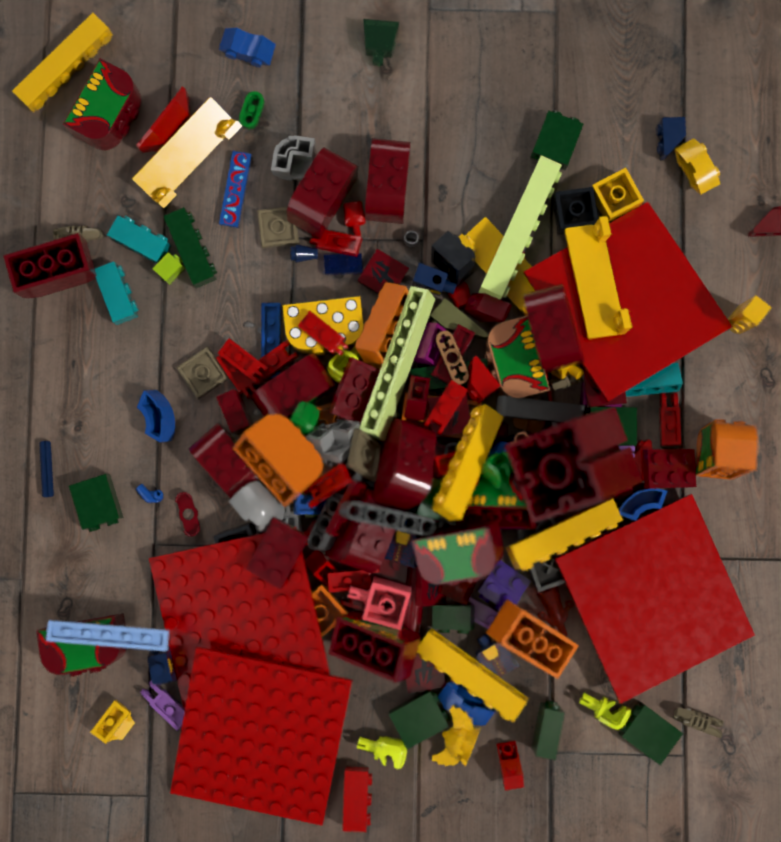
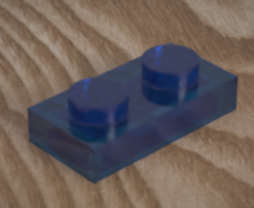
[324,253,363,275]

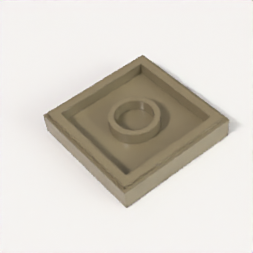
[257,207,299,249]
[176,346,229,399]
[348,428,382,482]

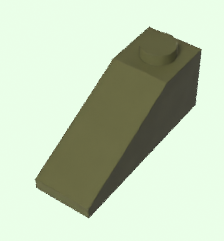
[430,298,489,340]

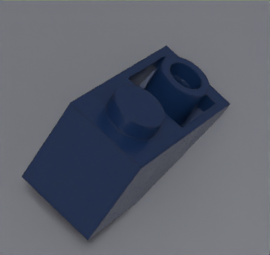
[656,117,686,160]

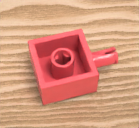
[348,576,412,630]

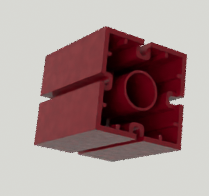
[505,407,643,522]

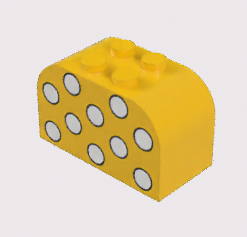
[283,296,364,357]

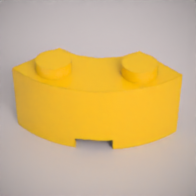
[674,138,720,195]

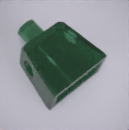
[363,19,399,66]

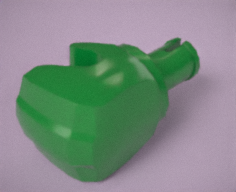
[289,401,319,436]
[482,452,514,489]

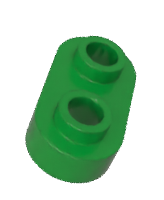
[239,91,265,129]

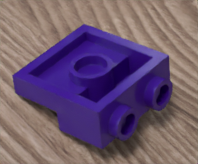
[477,561,531,611]

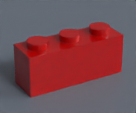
[343,766,372,832]

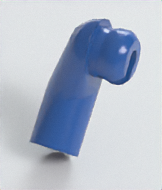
[135,484,163,503]

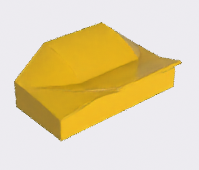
[91,699,135,744]

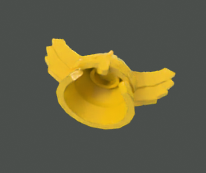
[432,705,481,767]

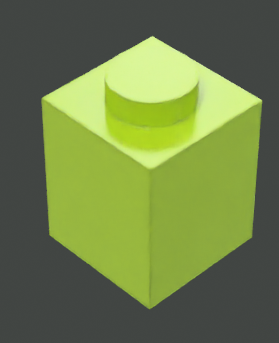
[152,252,185,285]

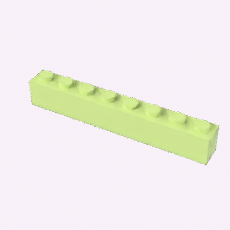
[478,155,562,300]
[360,286,435,442]

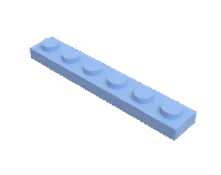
[46,620,170,651]

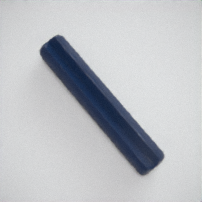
[39,441,54,498]

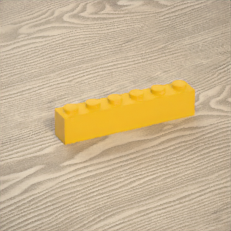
[12,13,113,113]
[432,404,504,521]
[505,499,623,571]
[417,629,529,722]

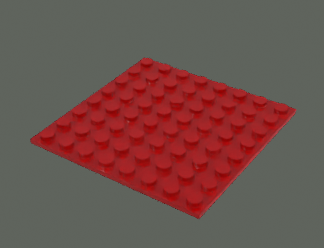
[523,202,733,402]
[555,494,755,704]
[148,526,331,708]
[170,647,352,826]

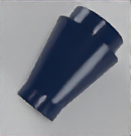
[290,244,318,263]

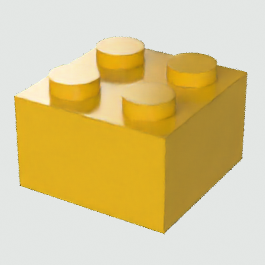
[591,168,644,222]

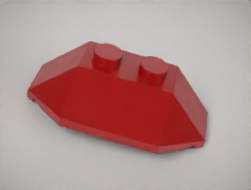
[136,86,191,153]

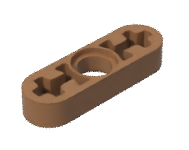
[436,331,469,385]

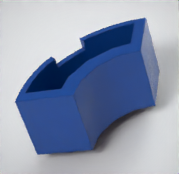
[219,27,276,67]
[137,390,175,442]
[617,488,667,521]
[438,682,496,725]

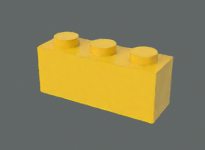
[728,295,772,334]

